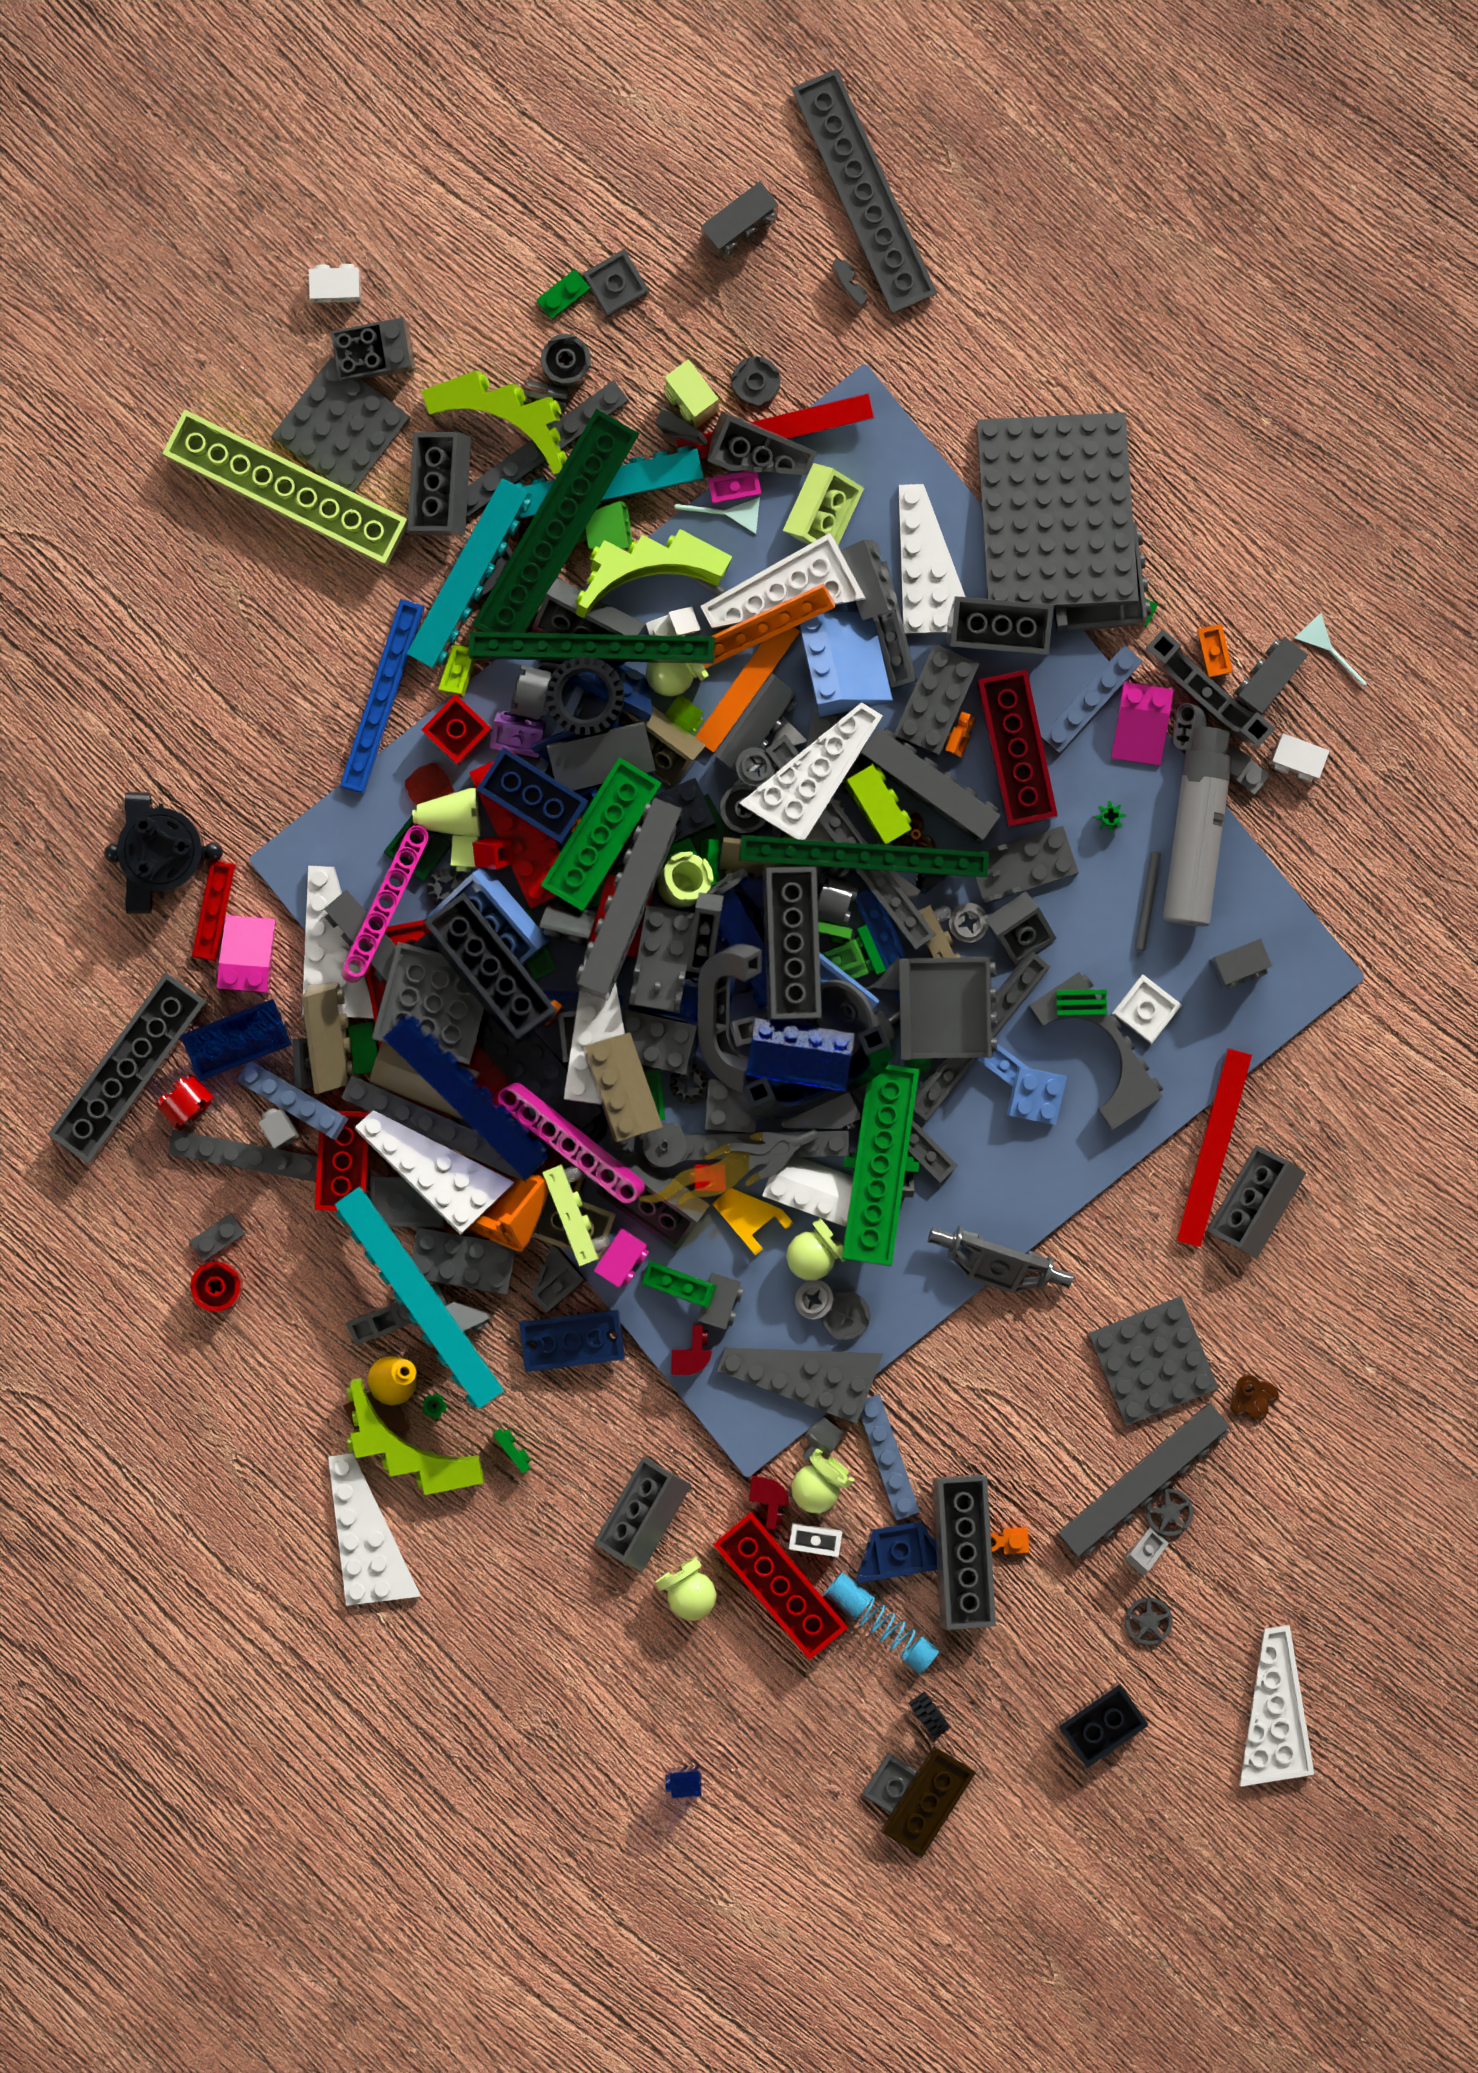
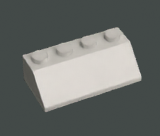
[762,1157,853,1227]

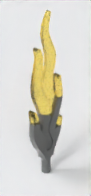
[639,1130,818,1204]

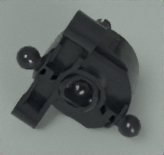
[104,792,223,914]

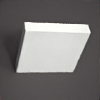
[1112,974,1182,1044]

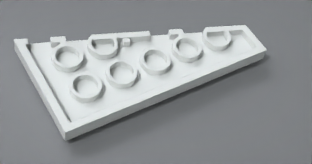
[898,484,965,634]
[701,533,866,629]
[739,702,883,840]
[302,866,374,1018]
[564,951,625,1105]
[355,1110,514,1235]
[328,1453,421,1606]
[1239,1625,1314,1787]

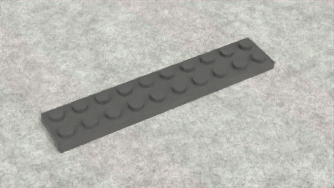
[792,69,937,314]

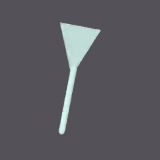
[674,497,760,534]
[1294,613,1367,687]

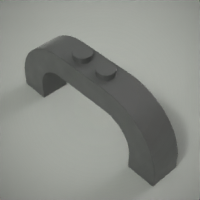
[1145,629,1276,748]
[697,944,761,1093]

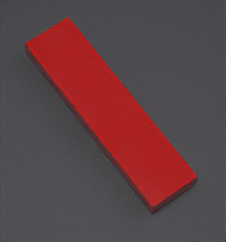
[192,861,236,962]

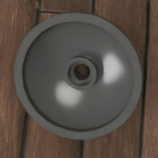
[813,980,875,1051]

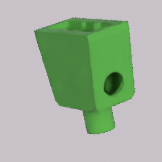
[577,501,633,551]

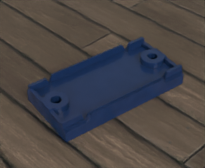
[519,1310,625,1372]

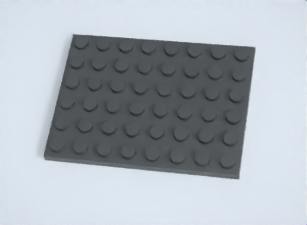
[977,412,1139,608]

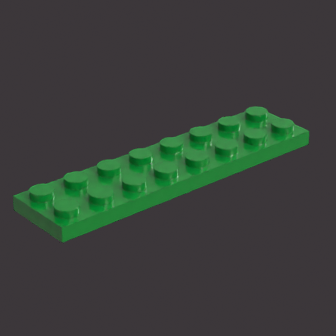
[841,1065,919,1267]

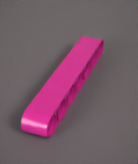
[341,826,428,983]
[498,1083,645,1203]

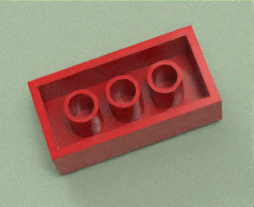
[314,1111,371,1211]

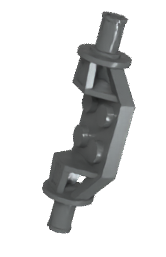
[927,1226,1074,1294]

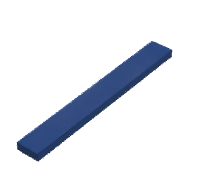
[340,599,425,795]

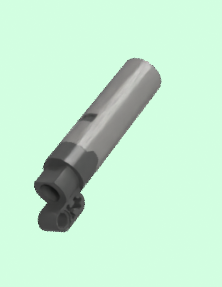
[1163,703,1232,927]

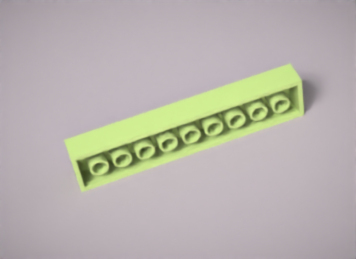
[162,409,408,567]

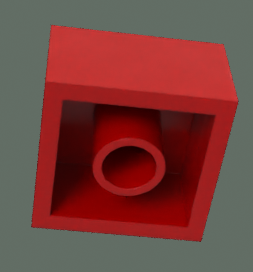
[421,694,492,767]

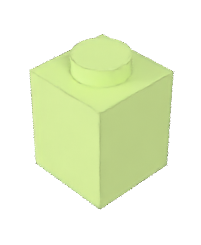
[451,835,479,873]

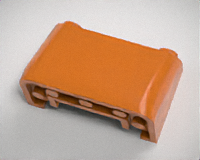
[466,1155,550,1252]

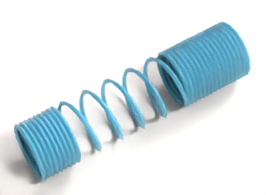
[823,1572,939,1674]

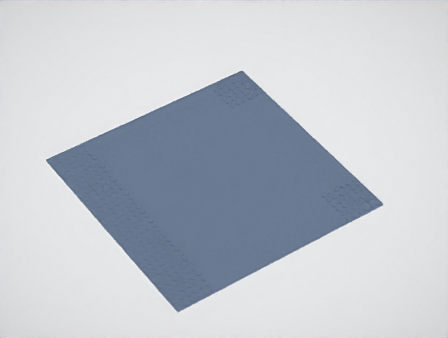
[249,364,1364,1477]

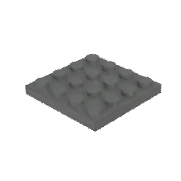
[271,357,411,493]
[372,942,484,1065]
[1088,1296,1219,1426]

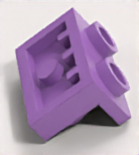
[490,711,546,758]

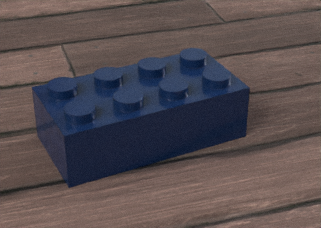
[476,747,589,845]

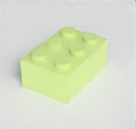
[664,359,719,428]

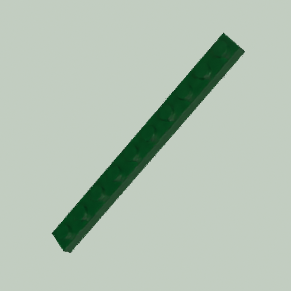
[468,632,716,664]
[739,835,989,878]

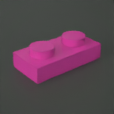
[708,471,761,504]

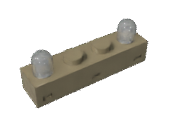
[919,905,960,958]

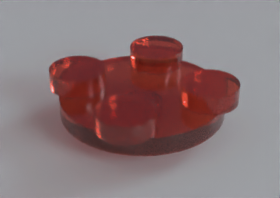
[405,763,454,805]

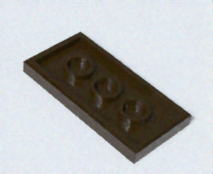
[880,1746,976,1857]

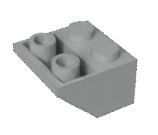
[446,1302,491,1335]

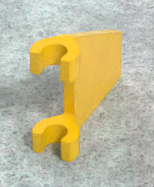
[712,1188,794,1255]

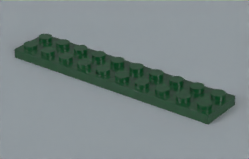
[472,408,640,633]

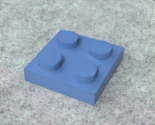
[1007,1066,1067,1125]

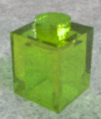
[665,694,705,733]

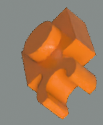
[945,712,976,758]
[990,1527,1029,1554]

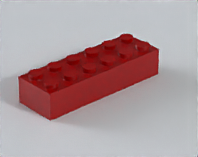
[469,752,560,910]
[713,1511,848,1660]

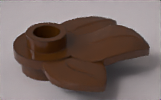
[1230,1374,1279,1421]

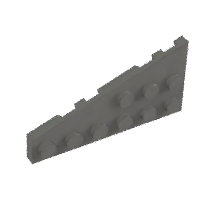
[717,1347,883,1424]

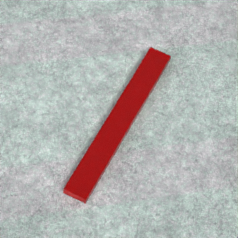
[676,394,875,461]
[1176,1048,1252,1247]

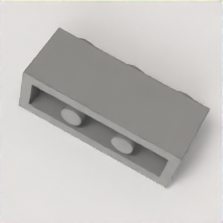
[258,1108,302,1149]

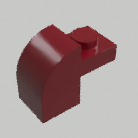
[671,1324,712,1375]
[749,1475,789,1530]

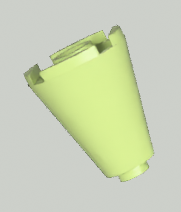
[413,788,481,837]

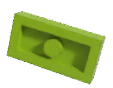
[438,645,476,698]

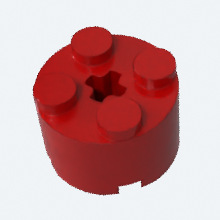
[155,1074,215,1131]
[190,1261,243,1312]

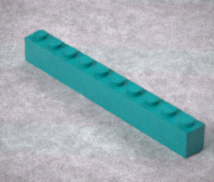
[335,1187,506,1410]

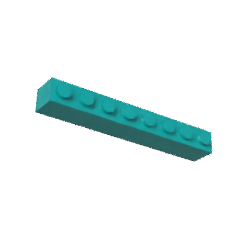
[515,446,704,521]
[407,478,532,668]

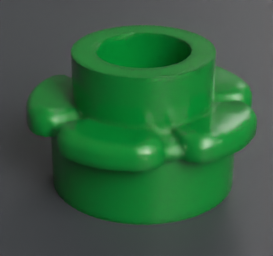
[422,1394,447,1418]

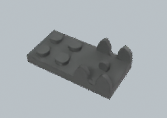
[975,826,1079,904]
[629,905,695,1013]

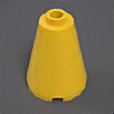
[367,1355,417,1406]

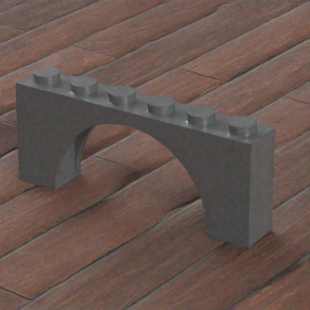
[1028,972,1163,1130]

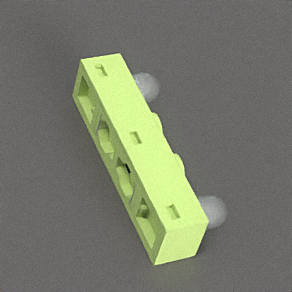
[543,1165,611,1266]

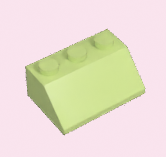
[783,463,864,545]

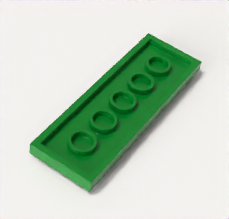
[541,757,662,912]

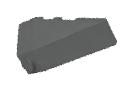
[707,411,817,475]

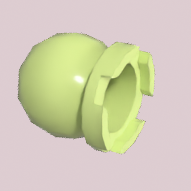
[646,635,709,696]
[657,852,713,909]
[786,1218,845,1280]
[792,1449,855,1514]
[655,1557,716,1621]

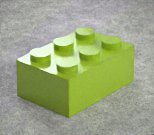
[843,764,912,845]

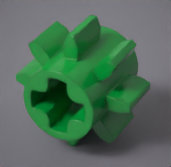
[1094,801,1126,833]

